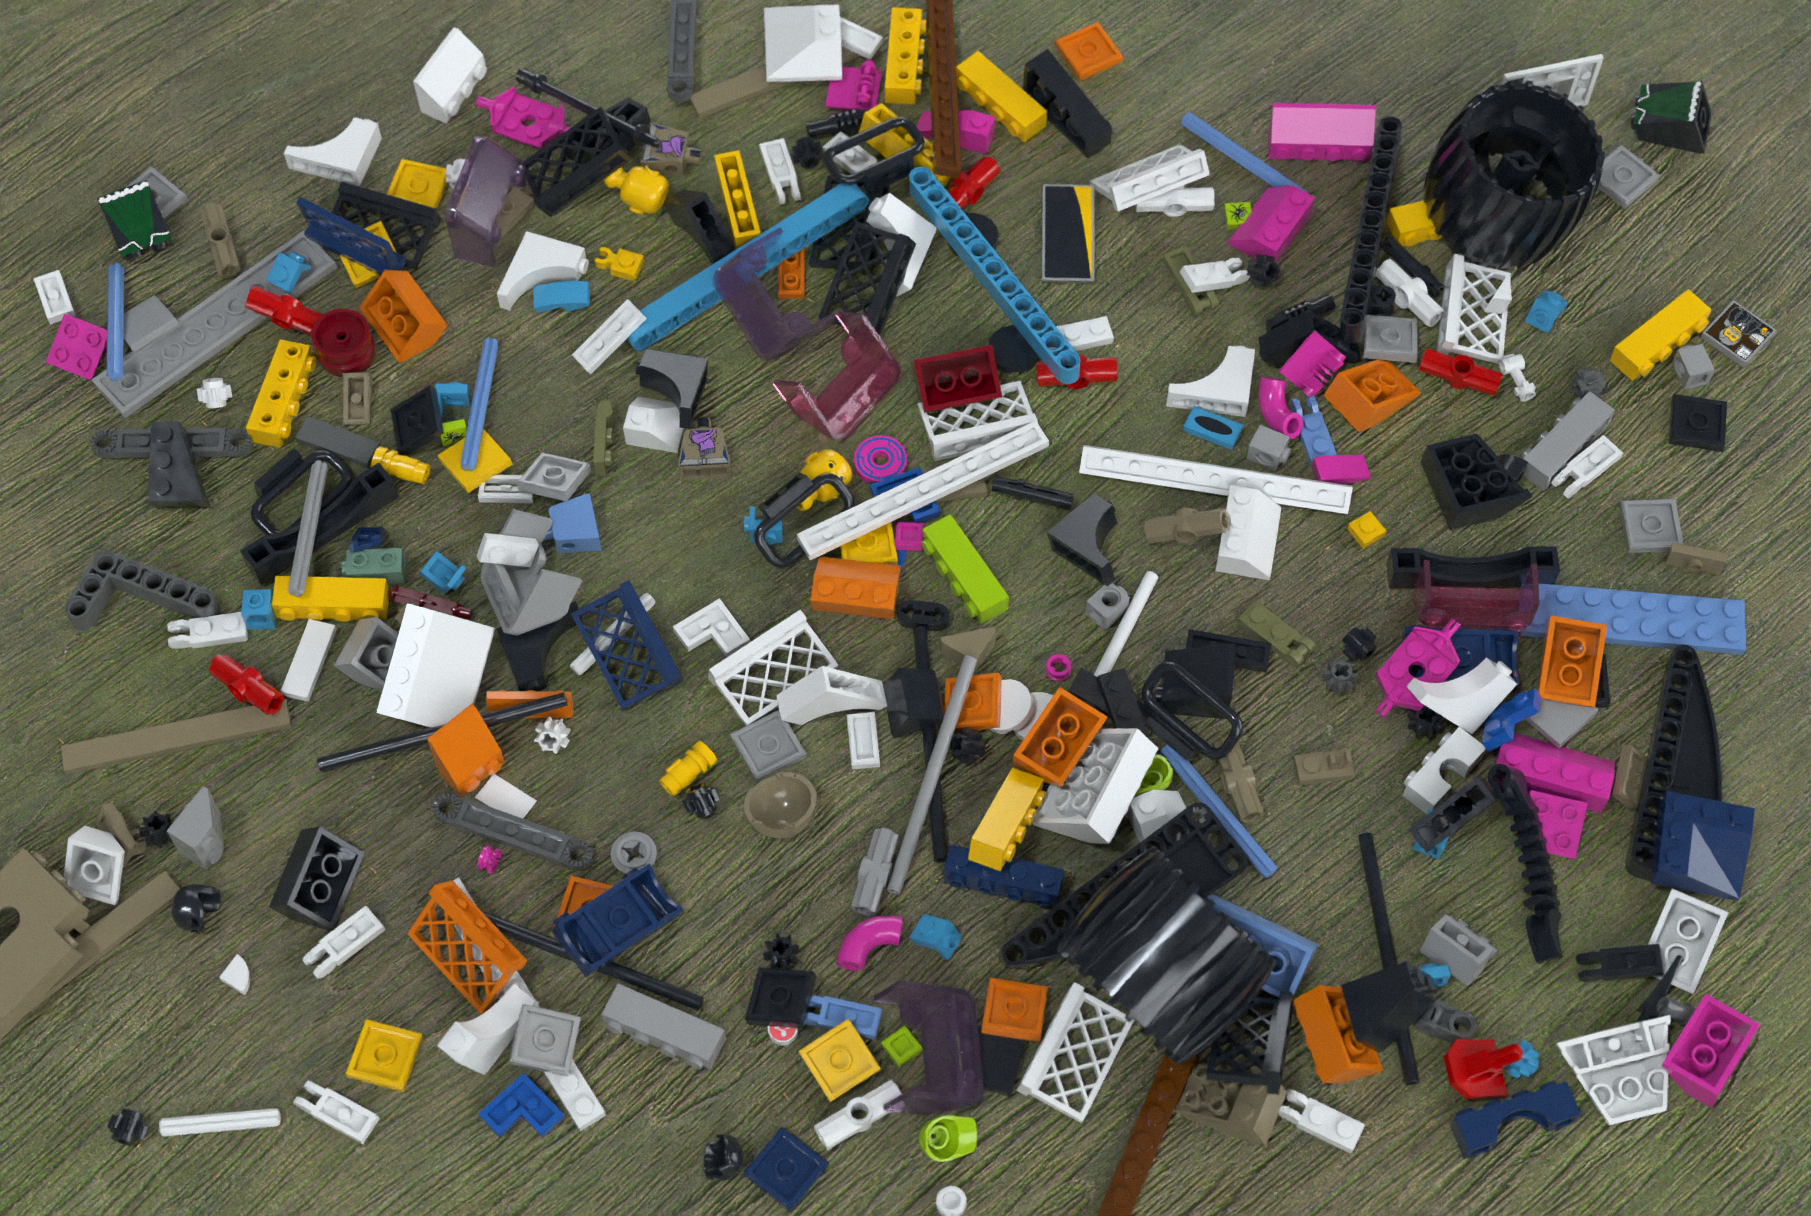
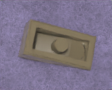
[343,372,372,426]

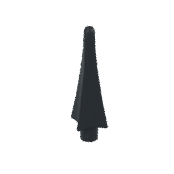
[1636,955,1683,1022]

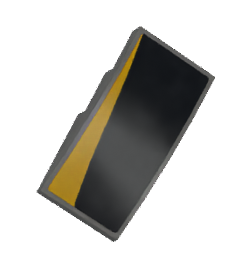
[1042,184,1095,283]

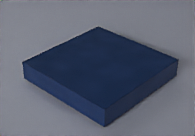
[743,1127,829,1212]

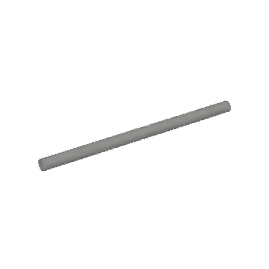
[887,656,977,895]

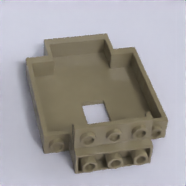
[0,848,91,1040]

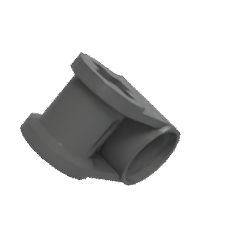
[1415,999,1476,1043]

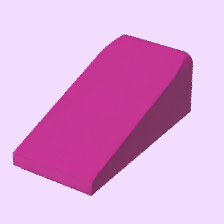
[1311,454,1371,484]

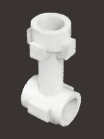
[1499,354,1535,401]

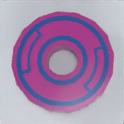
[854,435,907,484]

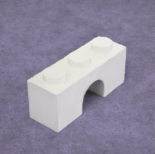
[1403,727,1486,814]

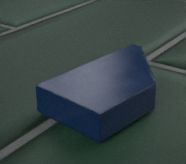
[349,527,385,553]

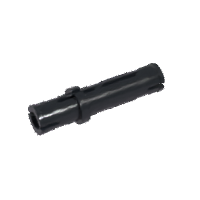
[1381,235,1446,298]
[991,475,1074,510]

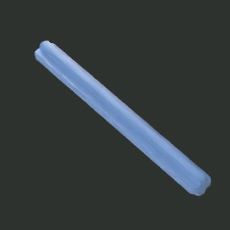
[1181,112,1308,193]
[107,263,124,382]
[460,338,498,471]
[1160,745,1277,878]

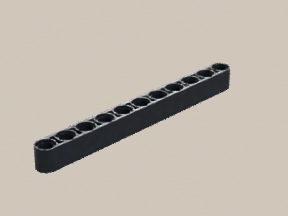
[1340,116,1402,343]

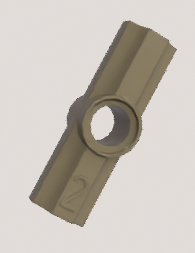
[200,202,241,278]
[1144,508,1230,544]
[1213,736,1264,823]

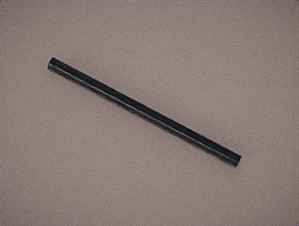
[913,626,948,863]
[317,692,568,772]
[1358,833,1419,1085]
[481,910,704,1011]

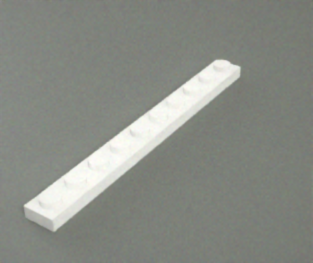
[797,421,1049,560]
[1079,445,1353,514]
[453,878,606,1131]

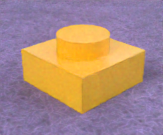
[1347,511,1387,549]

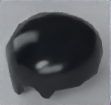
[703,1134,743,1181]

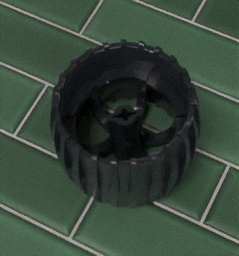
[1423,80,1605,270]
[1057,847,1276,1065]

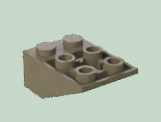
[1175,1058,1287,1146]

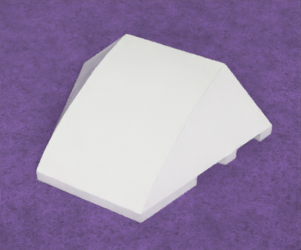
[1555,1015,1670,1125]

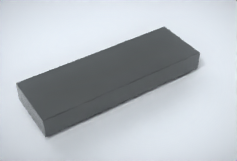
[295,416,380,468]

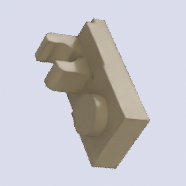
[1293,749,1355,786]
[95,802,146,866]

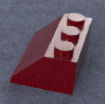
[911,345,1002,413]

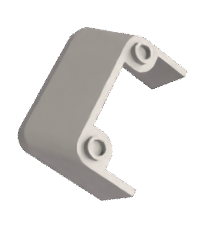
[481,509,582,636]

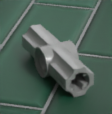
[851,828,899,917]

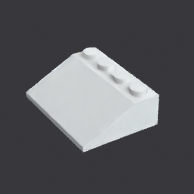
[377,604,495,728]
[1032,728,1158,844]

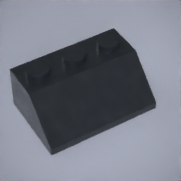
[269,826,365,931]

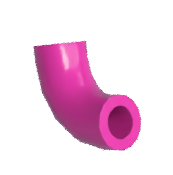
[1258,376,1303,439]
[836,916,903,971]

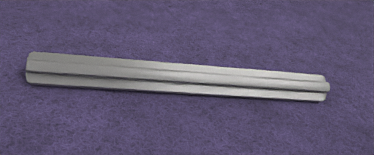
[288,460,328,597]

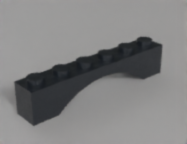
[240,463,399,585]
[1386,546,1560,588]

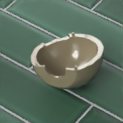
[744,772,817,839]

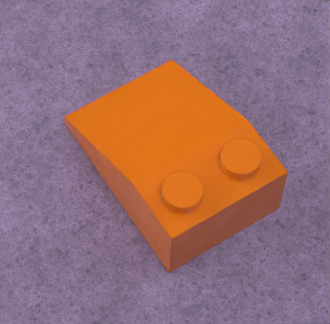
[1323,359,1421,432]
[1538,616,1607,708]
[427,704,505,797]

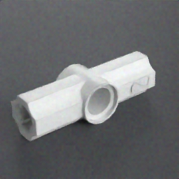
[1135,185,1214,217]
[1375,259,1445,327]
[814,1080,905,1150]

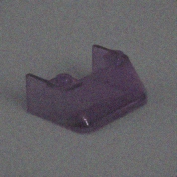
[445,136,526,267]
[713,227,836,361]
[874,980,984,1115]

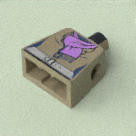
[640,123,702,177]
[679,417,732,481]

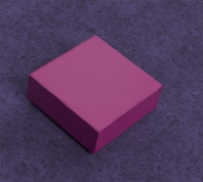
[895,522,924,551]

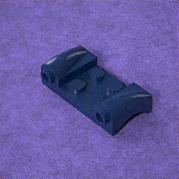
[1402,625,1519,691]
[552,864,683,978]

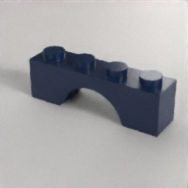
[1450,1081,1581,1159]

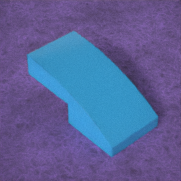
[534,281,590,313]

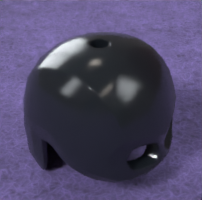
[171,884,221,934]

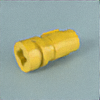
[371,446,431,485]
[659,740,718,797]

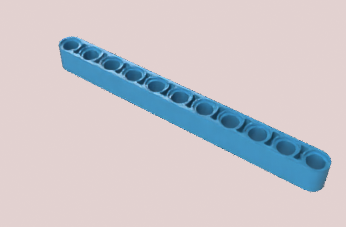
[909,167,1080,384]
[627,184,869,351]

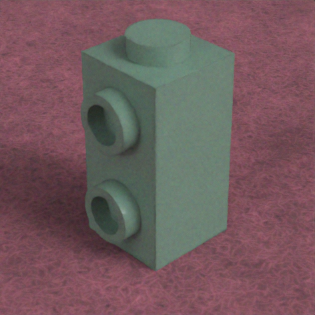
[342,548,406,586]

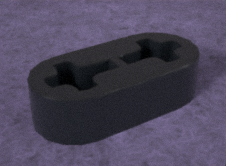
[897,600,949,631]

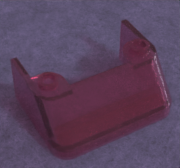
[772,312,901,440]
[1413,560,1540,632]

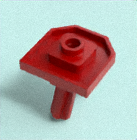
[1443,1039,1523,1099]

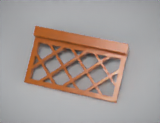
[407,880,527,1015]

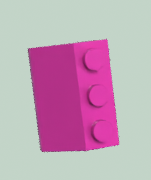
[1228,185,1315,263]
[1662,994,1760,1108]

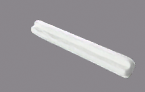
[570,593,655,675]
[159,1108,281,1136]

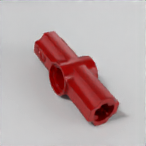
[937,156,1000,220]
[245,286,323,335]
[1419,348,1503,396]
[1036,354,1118,389]
[208,654,285,715]

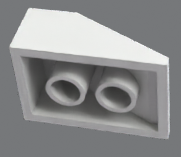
[1648,888,1728,994]

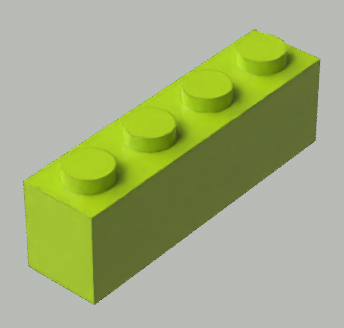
[921,514,1009,625]

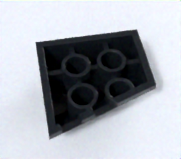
[1420,433,1533,530]

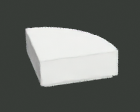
[219,954,250,996]

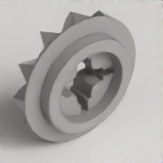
[611,832,657,875]

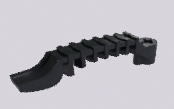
[1488,764,1563,964]

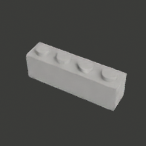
[1520,391,1615,491]
[602,983,726,1070]

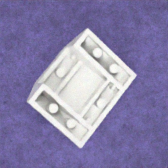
[764,5,842,82]
[1501,54,1603,107]

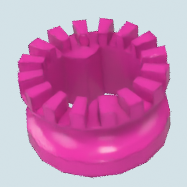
[1046,654,1071,682]
[477,845,502,874]

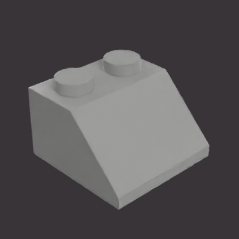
[334,617,399,691]
[167,786,224,871]

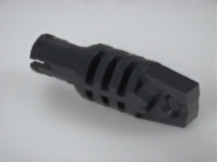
[806,108,870,138]
[1266,294,1336,332]

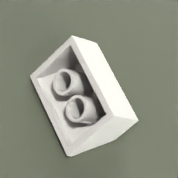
[413,27,486,124]
[1215,485,1282,580]

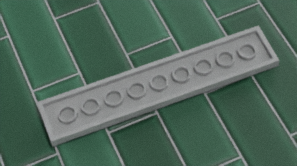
[92,231,337,418]

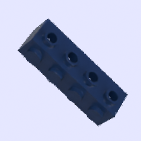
[944,844,1064,908]

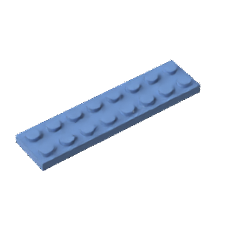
[1520,584,1746,655]

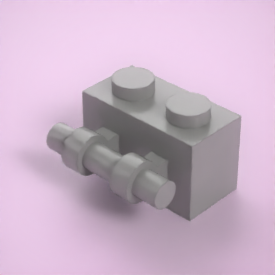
[1420,914,1498,986]

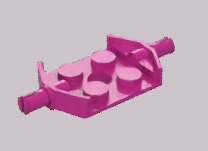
[475,87,571,149]
[1374,619,1460,718]

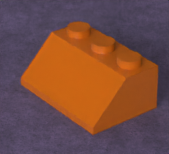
[359,270,448,363]
[810,556,901,620]
[1012,687,1107,787]
[1293,985,1384,1084]

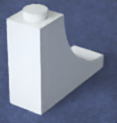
[284,118,382,186]
[867,193,937,297]
[497,231,589,310]
[1166,346,1255,417]
[1407,658,1517,734]
[776,666,887,725]
[437,984,539,1075]

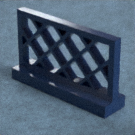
[296,197,407,276]
[571,580,683,710]

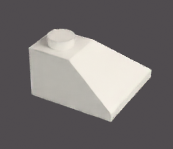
[623,397,685,453]
[1126,790,1186,851]
[64,826,125,905]

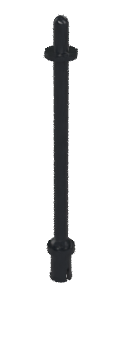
[516,67,661,148]

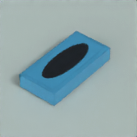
[1183,406,1243,450]

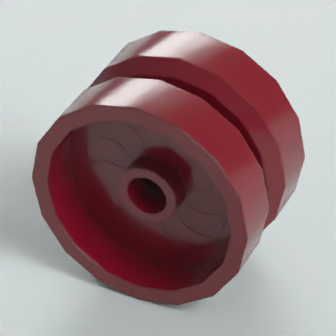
[311,308,375,377]

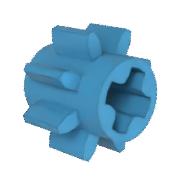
[1504,1040,1539,1079]

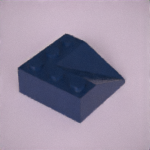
[1650,791,1755,901]

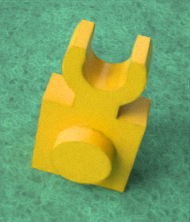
[595,247,644,281]

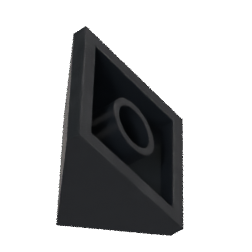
[883,668,945,738]

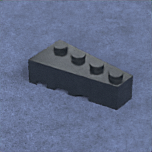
[1023,49,1112,159]

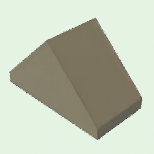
[940,626,996,673]

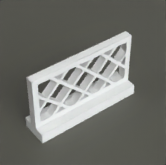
[1090,145,1210,211]
[1437,254,1511,364]
[918,381,1038,462]
[708,610,838,726]
[1016,982,1134,1123]

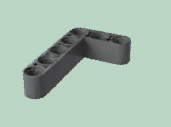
[65,551,220,631]

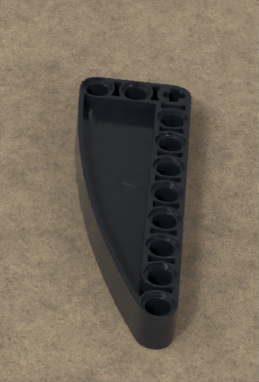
[1625,644,1722,893]
[998,802,1247,968]

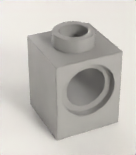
[1672,344,1715,390]
[1246,425,1291,471]
[1085,583,1130,631]

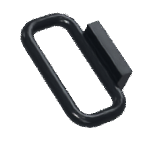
[823,117,925,194]
[251,448,352,535]
[754,472,855,568]
[1142,661,1243,761]

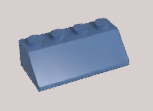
[1207,894,1318,998]

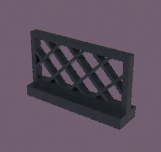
[519,107,632,217]
[809,175,890,275]
[332,181,441,270]
[818,222,916,341]
[1206,992,1293,1095]

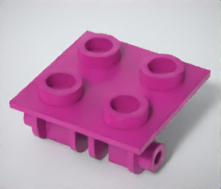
[825,60,882,110]
[46,313,107,381]
[1279,330,1346,397]
[1529,790,1588,859]

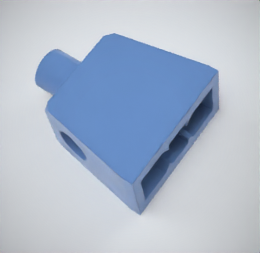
[543,493,602,553]

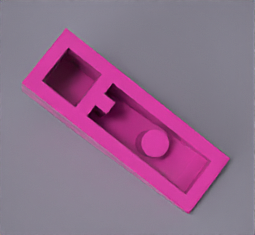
[917,110,995,154]

